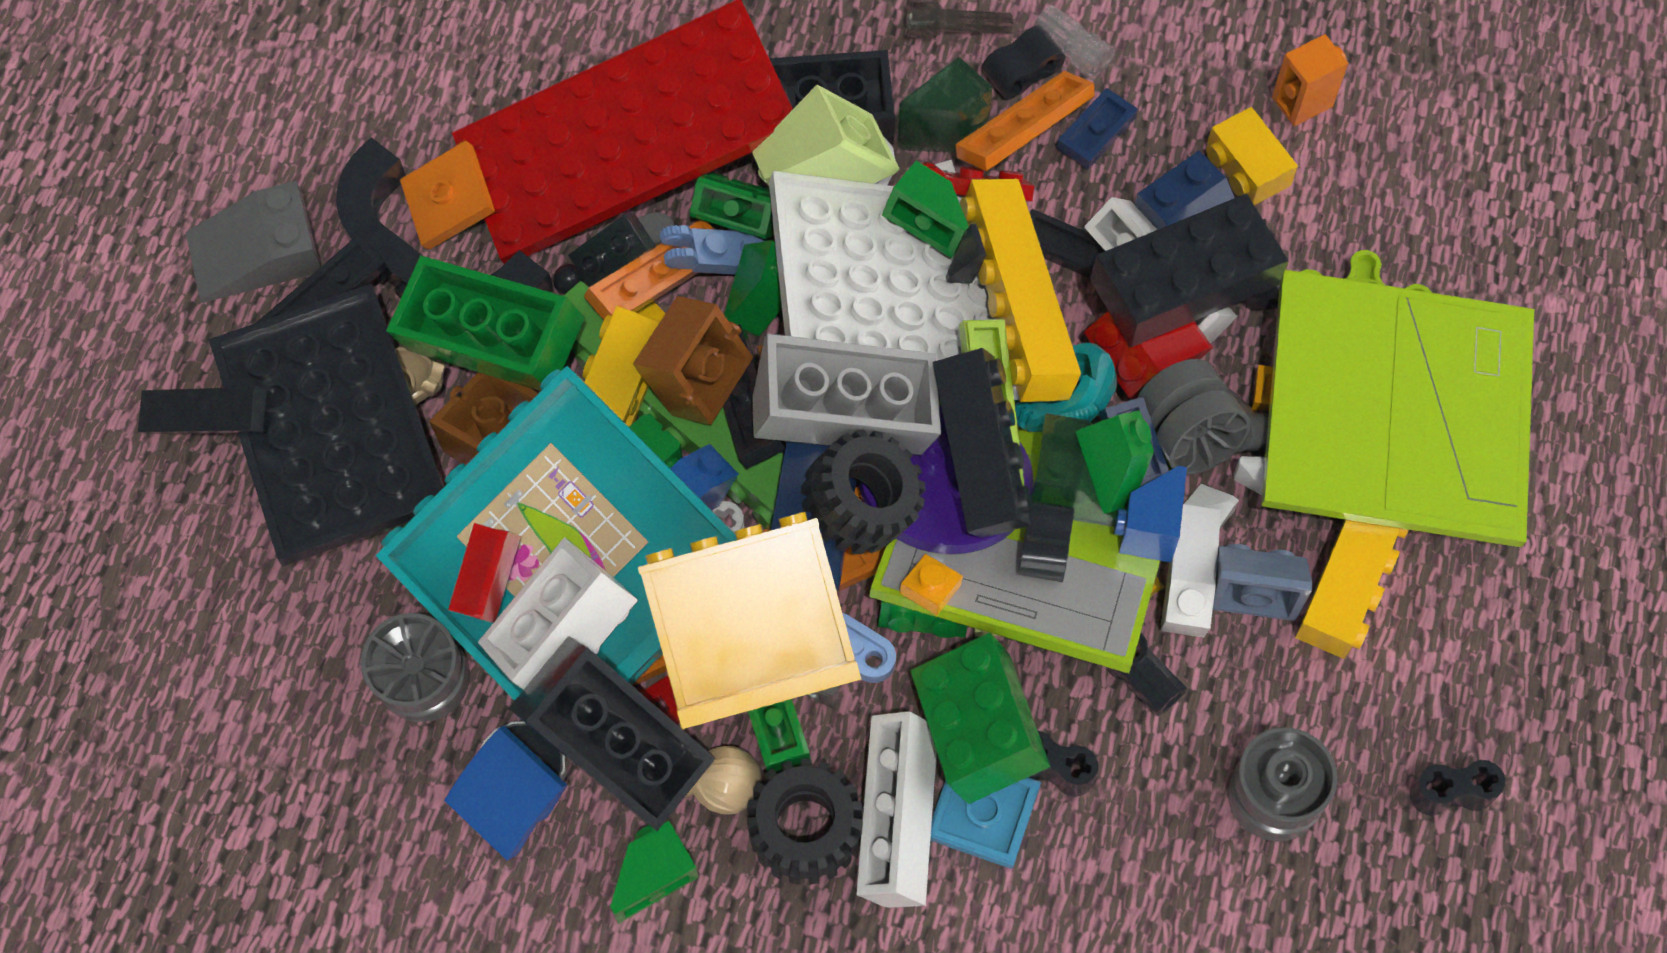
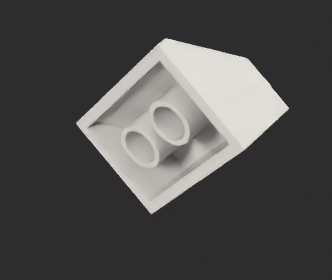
[478,537,638,689]

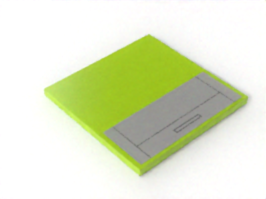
[869,399,1173,673]

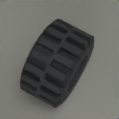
[801,430,926,554]
[747,759,863,885]

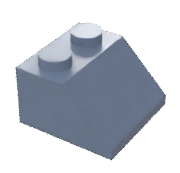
[1213,544,1312,621]

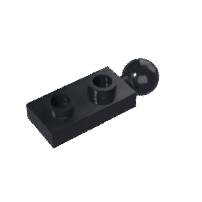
[553,210,656,295]

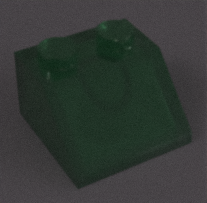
[898,57,993,153]
[1032,413,1117,527]

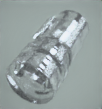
[1034,5,1116,80]

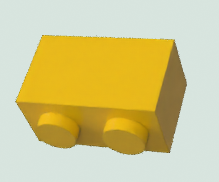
[1206,106,1298,205]

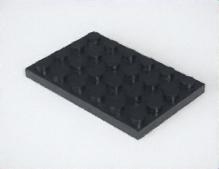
[208,283,444,567]

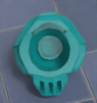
[1014,343,1117,432]

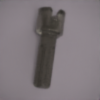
[903,0,1013,40]

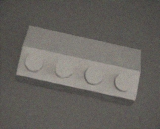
[753,334,941,455]

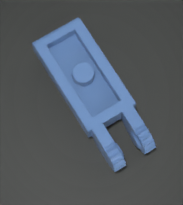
[659,225,768,275]

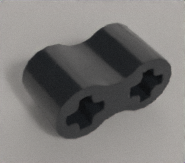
[982,25,1066,100]
[1018,501,1075,582]
[1028,731,1099,797]
[1410,760,1506,816]

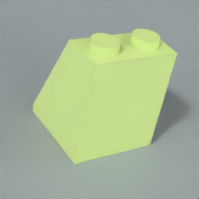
[752,85,900,185]

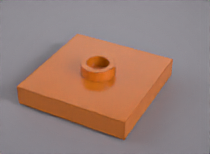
[400,140,495,249]

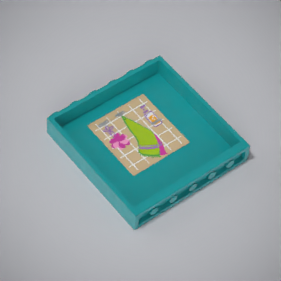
[375,366,737,701]

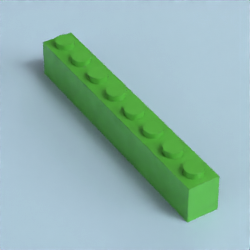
[564,281,784,531]

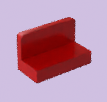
[448,523,521,623]

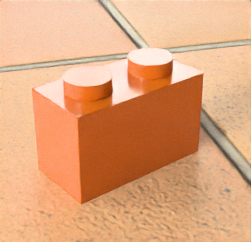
[1272,34,1348,127]

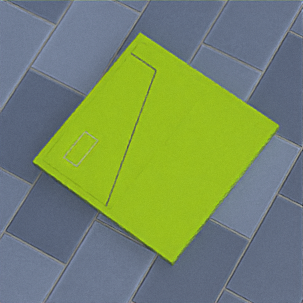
[1261,270,1534,547]

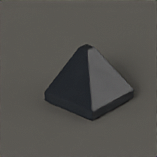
[946,224,986,283]

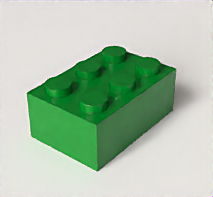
[911,632,1050,804]

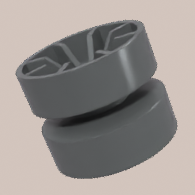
[1138,359,1251,475]
[361,613,470,722]
[1228,727,1337,842]

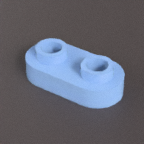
[842,613,896,683]

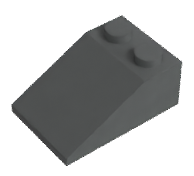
[185,181,321,303]

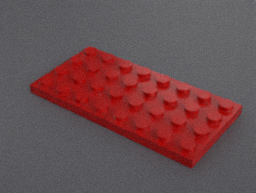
[451,0,793,264]

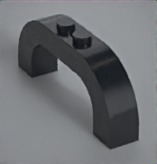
[336,137,554,299]

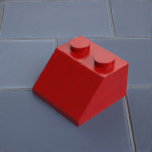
[1084,311,1213,399]

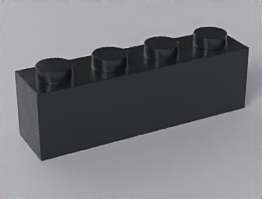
[932,347,1034,538]

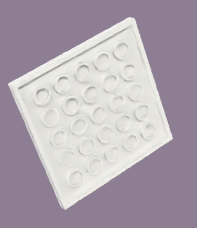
[769,171,1020,400]

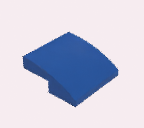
[444,726,568,860]

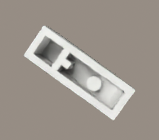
[1160,504,1221,638]

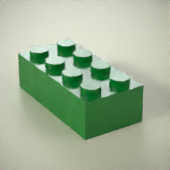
[386,255,585,391]

